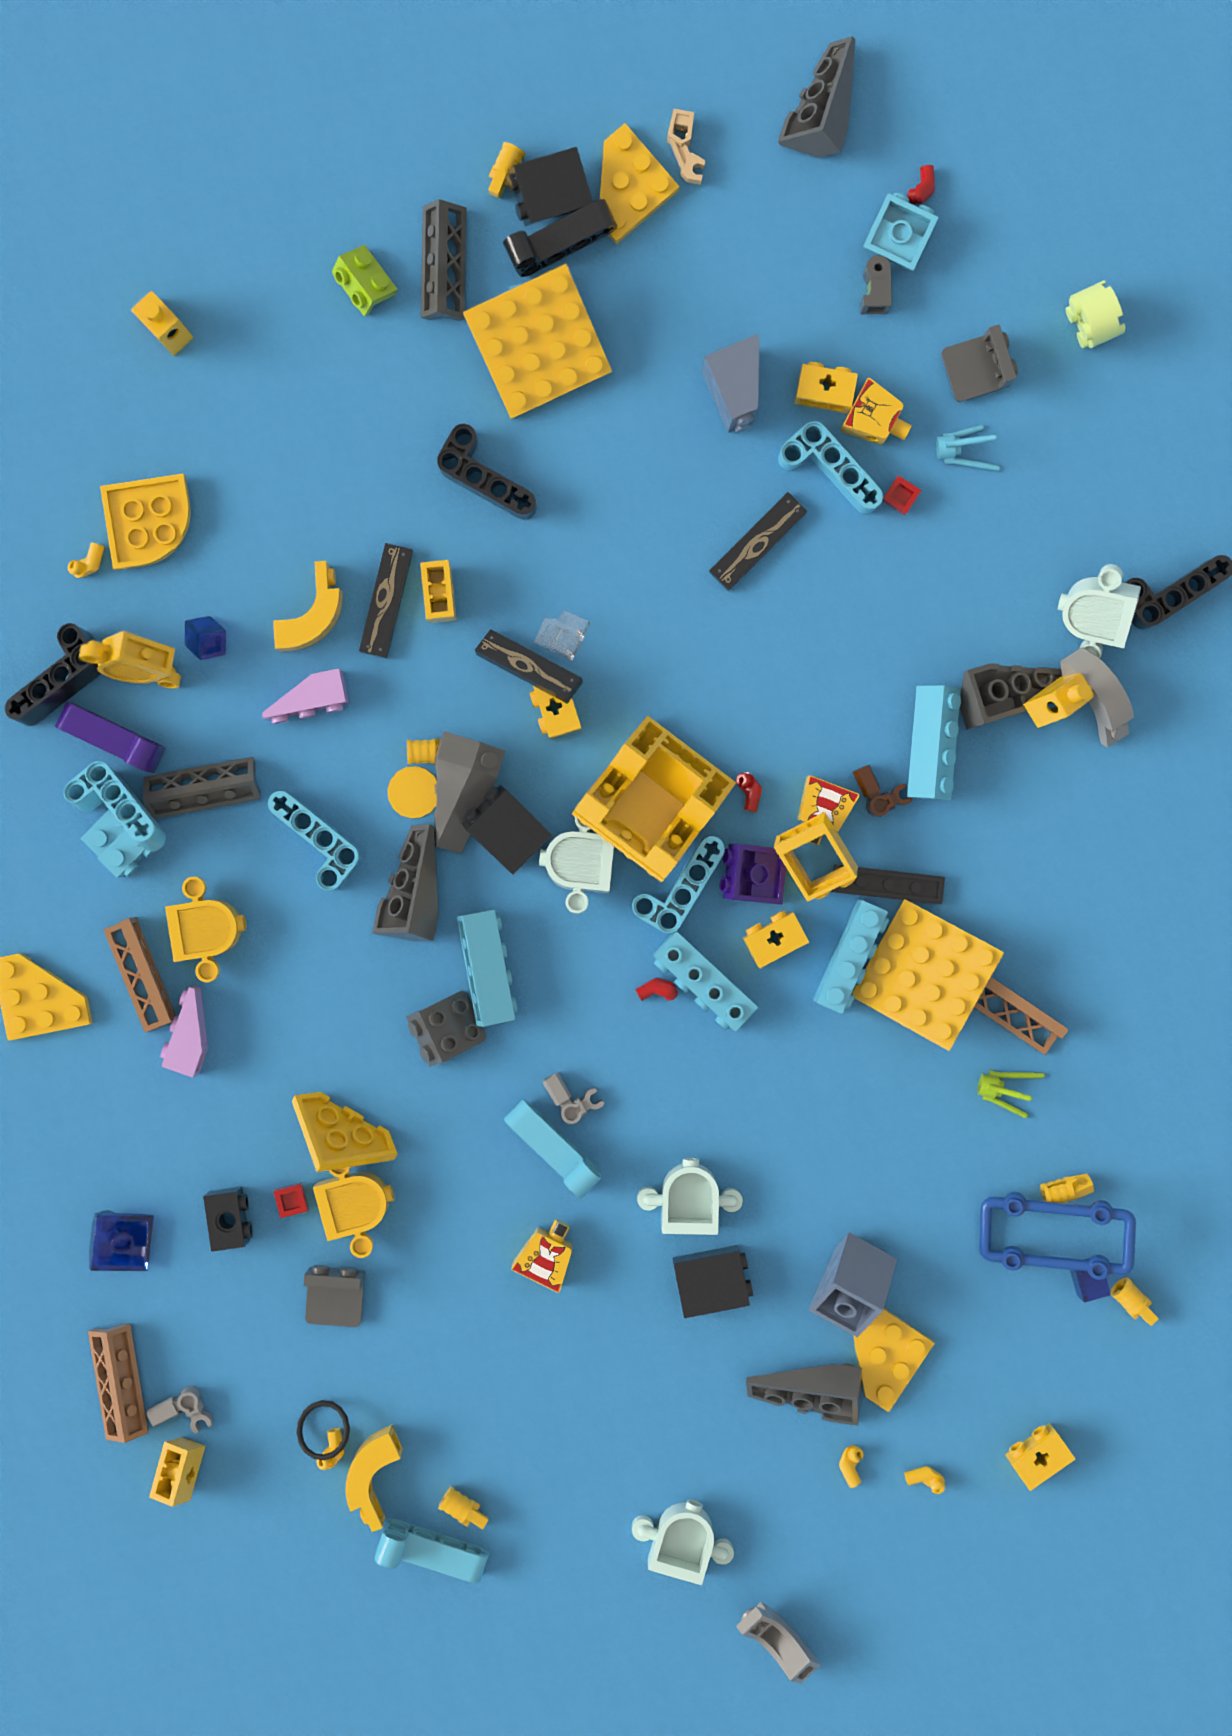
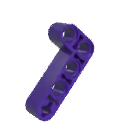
[55,701,166,773]

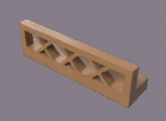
[103,917,176,1033]
[974,977,1069,1055]
[88,1324,148,1443]

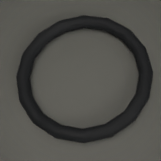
[296,1400,350,1460]

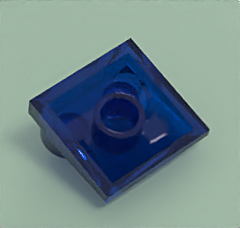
[89,1210,154,1271]

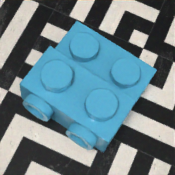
[862,193,939,272]
[80,810,155,878]

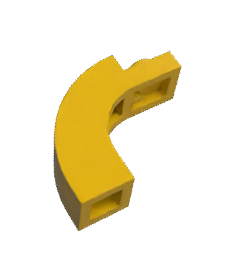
[273,561,343,652]
[346,1425,403,1533]

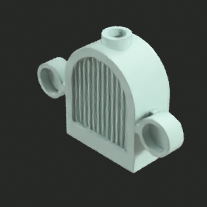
[1057,564,1141,659]
[539,817,614,914]
[637,1158,743,1235]
[632,1499,734,1586]

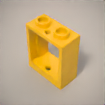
[774,812,858,902]

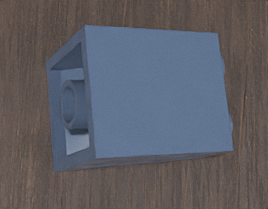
[702,334,760,433]
[809,1232,897,1337]

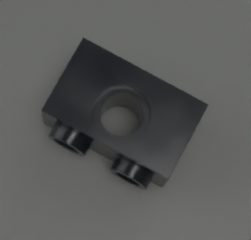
[203,1187,253,1252]

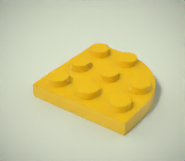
[100,473,191,571]

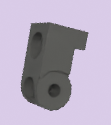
[860,255,892,314]

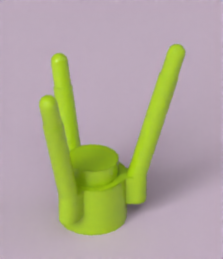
[977,1070,1045,1118]

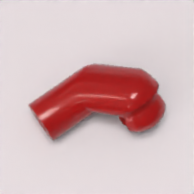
[907,165,935,204]
[736,772,762,813]
[635,977,678,1001]

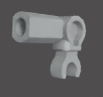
[542,1072,604,1124]
[147,1386,213,1434]

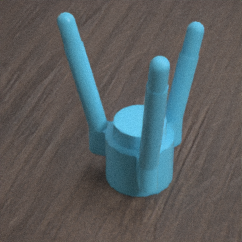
[936,425,1000,471]

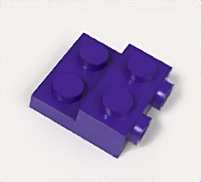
[719,843,786,905]

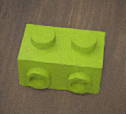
[332,245,398,316]

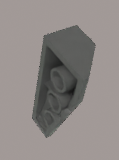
[778,36,855,158]
[960,663,1062,730]
[434,731,505,854]
[372,824,439,941]
[746,1364,862,1426]

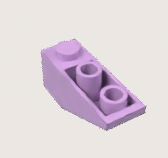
[262,669,350,724]
[160,985,208,1078]

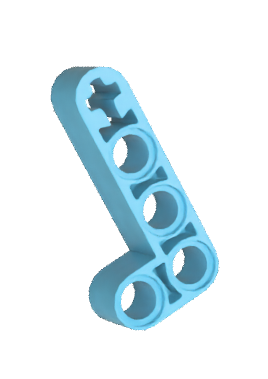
[778,421,883,514]
[63,761,166,851]
[268,791,362,891]
[632,836,725,933]
[504,1099,601,1199]
[374,1519,489,1583]

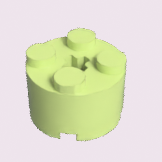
[1065,280,1125,348]

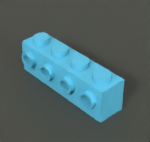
[907,685,961,801]
[813,900,889,1014]
[456,910,517,1027]
[653,931,758,1032]

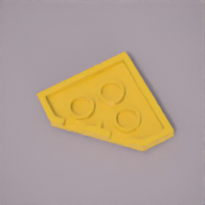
[600,123,680,245]
[0,953,93,1041]
[292,1092,398,1172]
[853,1308,935,1412]

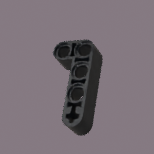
[503,199,617,277]
[437,423,537,520]
[1123,555,1232,629]
[5,623,101,726]

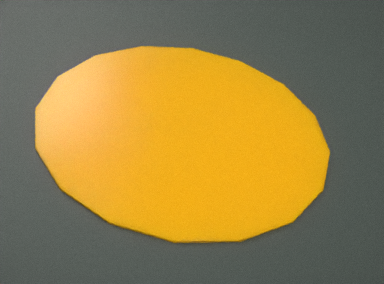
[387,766,437,818]

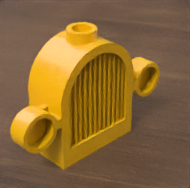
[79,631,181,689]
[165,877,247,982]
[313,1167,395,1258]

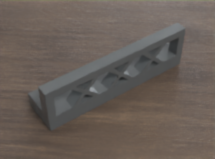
[421,199,466,321]
[143,757,261,819]

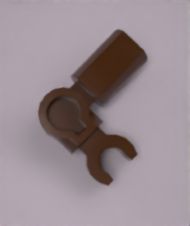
[852,764,913,817]

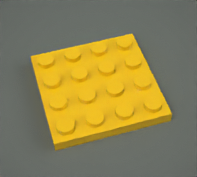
[463,264,612,419]
[852,899,1005,1051]

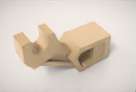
[667,109,705,185]

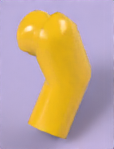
[68,543,104,578]
[317,1428,344,1470]
[839,1445,864,1488]
[904,1466,946,1494]

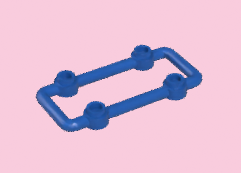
[979,1192,1136,1280]

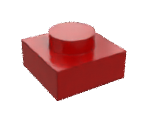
[882,475,922,516]
[273,1183,309,1218]

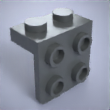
[941,324,1018,402]
[406,991,486,1067]
[303,1265,365,1327]

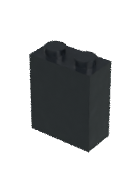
[506,146,593,227]
[461,784,552,875]
[672,1245,753,1319]

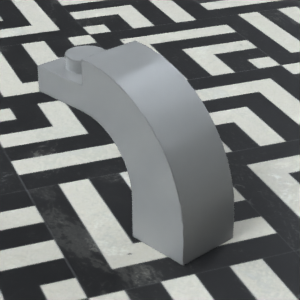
[1060,647,1134,748]
[736,1602,821,1684]

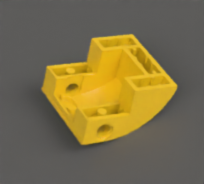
[572,715,736,882]

